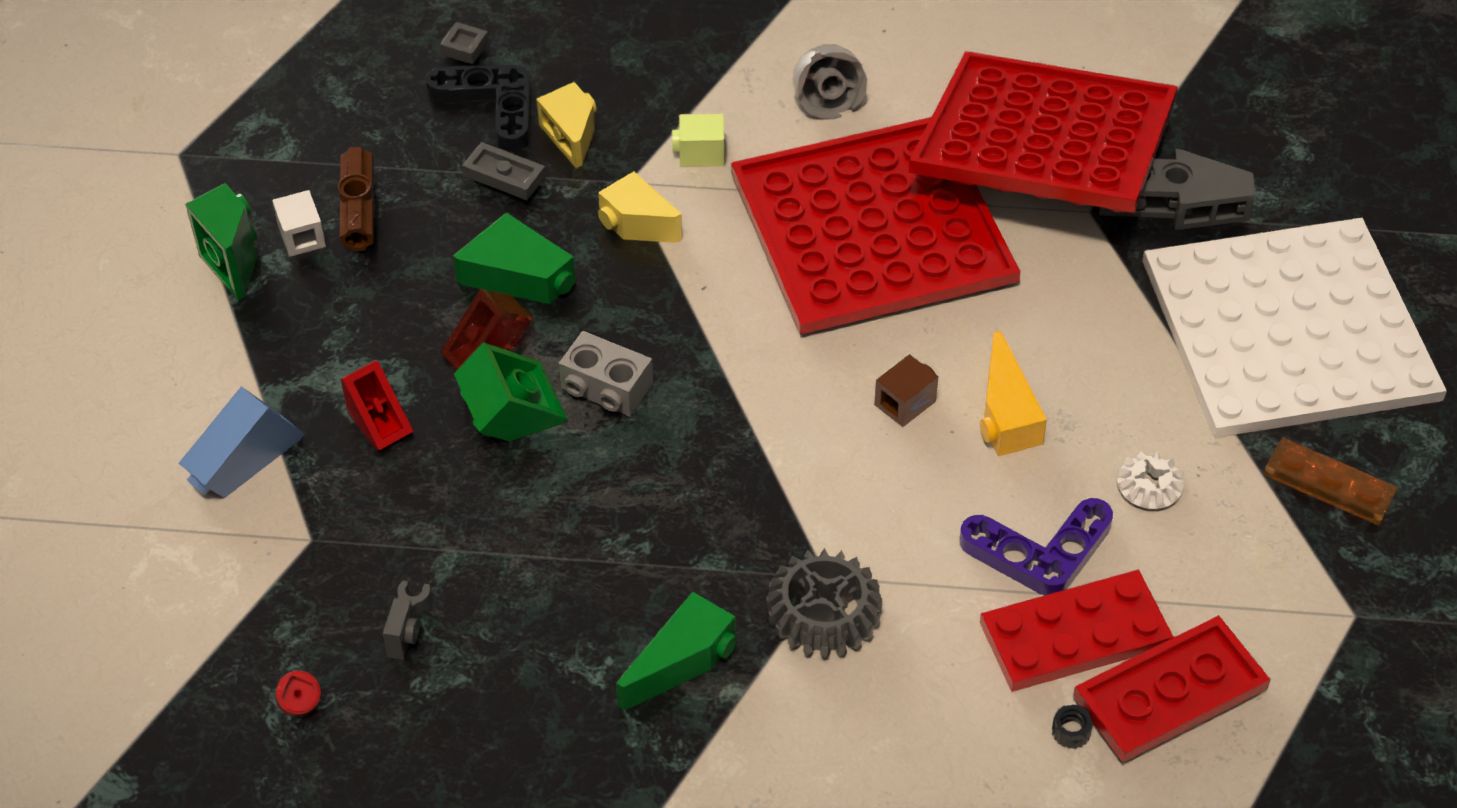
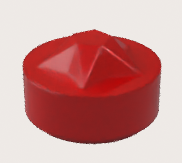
[275,671,321,717]

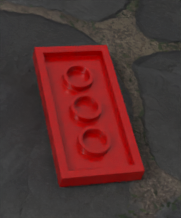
[980,569,1174,692]
[1073,615,1271,763]

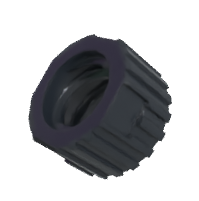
[1052,704,1093,749]

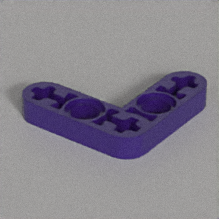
[959,498,1113,596]

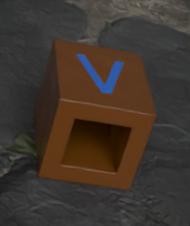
[874,354,939,427]

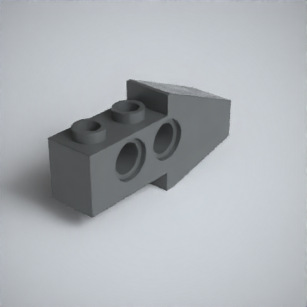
[1098,149,1255,229]

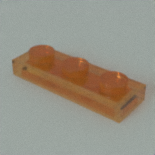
[1264,437,1398,525]

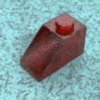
[440,289,533,370]

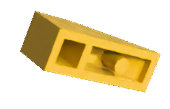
[980,331,1047,456]

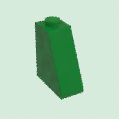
[453,213,576,304]

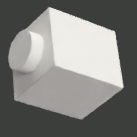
[272,190,326,257]

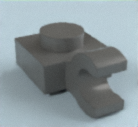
[383,580,432,660]

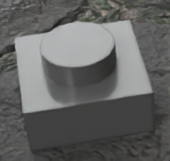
[440,22,489,64]

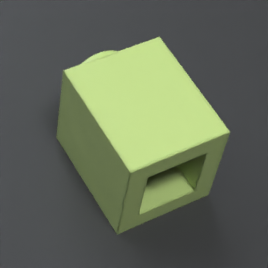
[672,114,724,167]

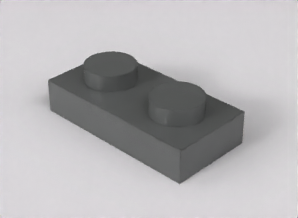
[462,142,546,200]

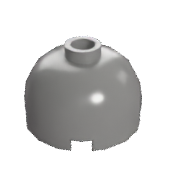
[793,44,867,119]

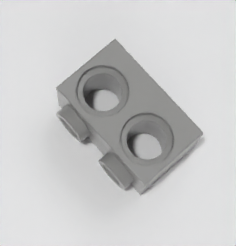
[559,331,653,417]

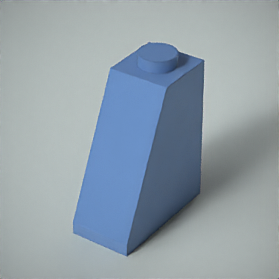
[178,386,305,498]

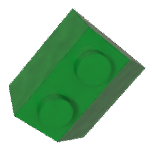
[185,183,257,301]
[454,342,567,441]

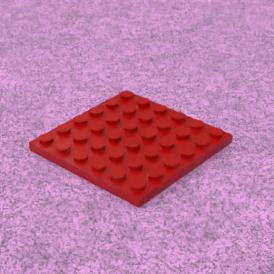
[909,51,1178,213]
[731,117,1021,335]

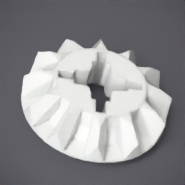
[1117,451,1184,509]

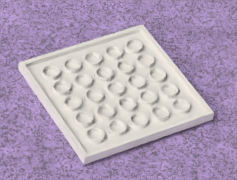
[1142,218,1447,438]

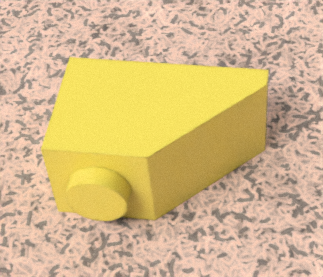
[537,82,596,168]
[598,172,682,243]

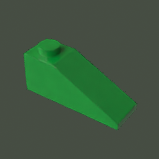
[616,592,738,710]

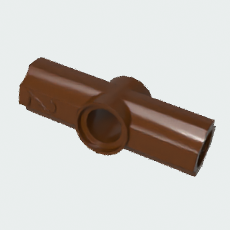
[338,147,376,251]

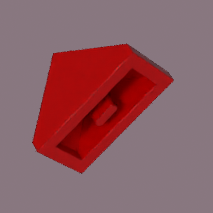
[341,360,414,450]

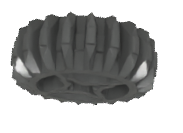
[766,547,882,659]

